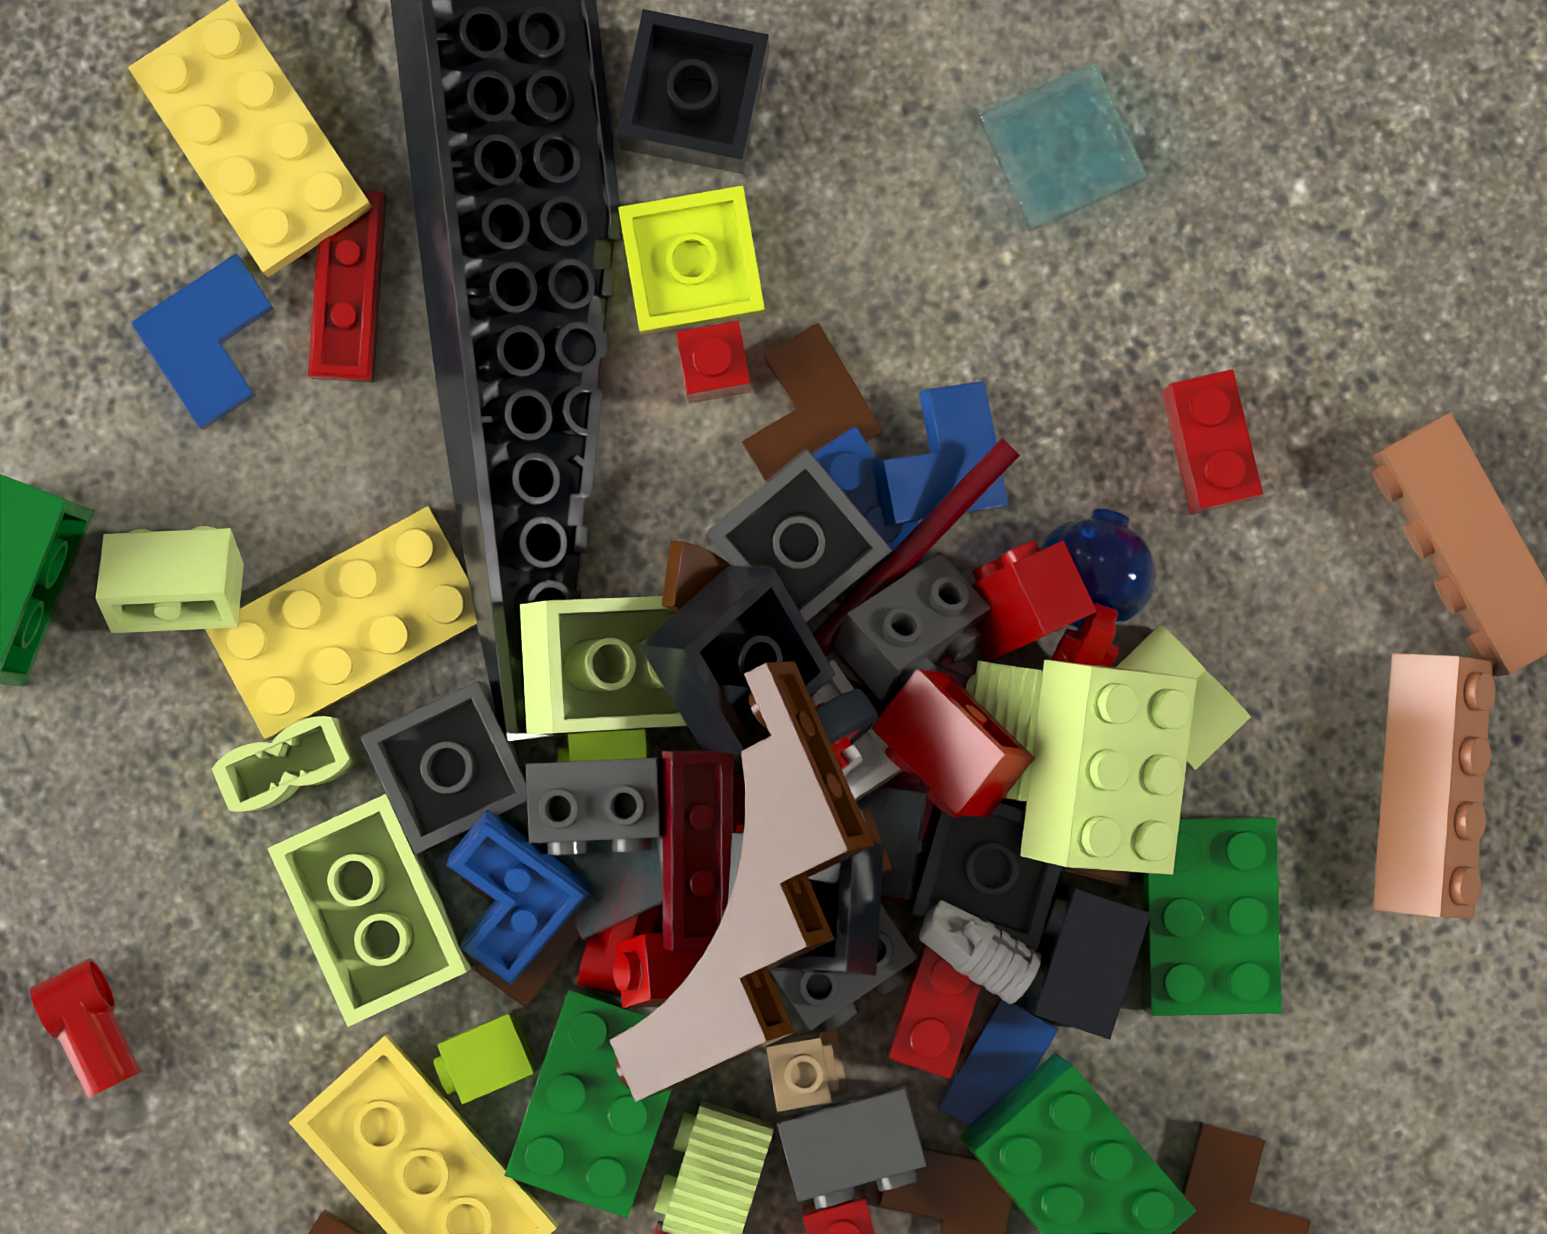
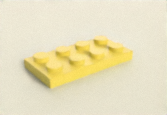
[128,0,372,277]
[205,506,477,740]
[289,1034,559,1234]

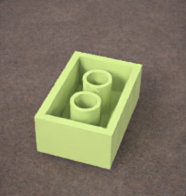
[520,596,687,734]
[1020,660,1197,875]
[267,794,474,1027]

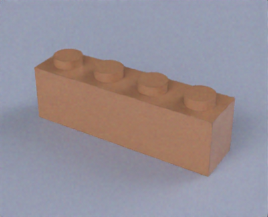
[1371,412,1547,676]
[1373,653,1496,919]

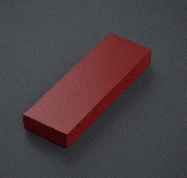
[308,190,387,383]

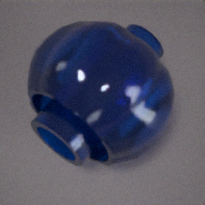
[1040,509,1156,628]

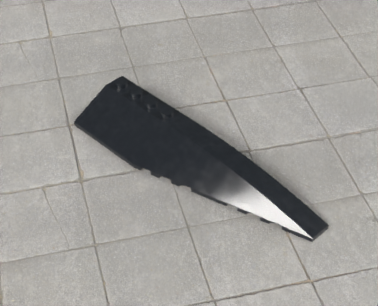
[390,0,621,741]

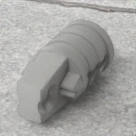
[919,900,1041,1004]

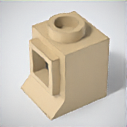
[766,1028,848,1112]

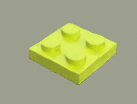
[618,185,765,335]

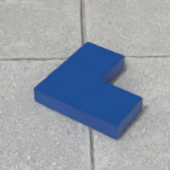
[130,253,275,430]
[874,381,1009,527]
[446,809,591,985]
[937,999,1059,1127]

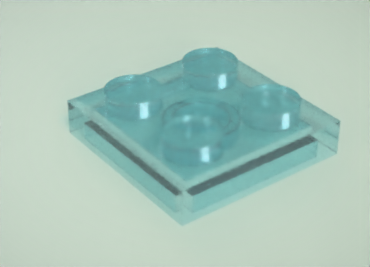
[978,62,1148,232]

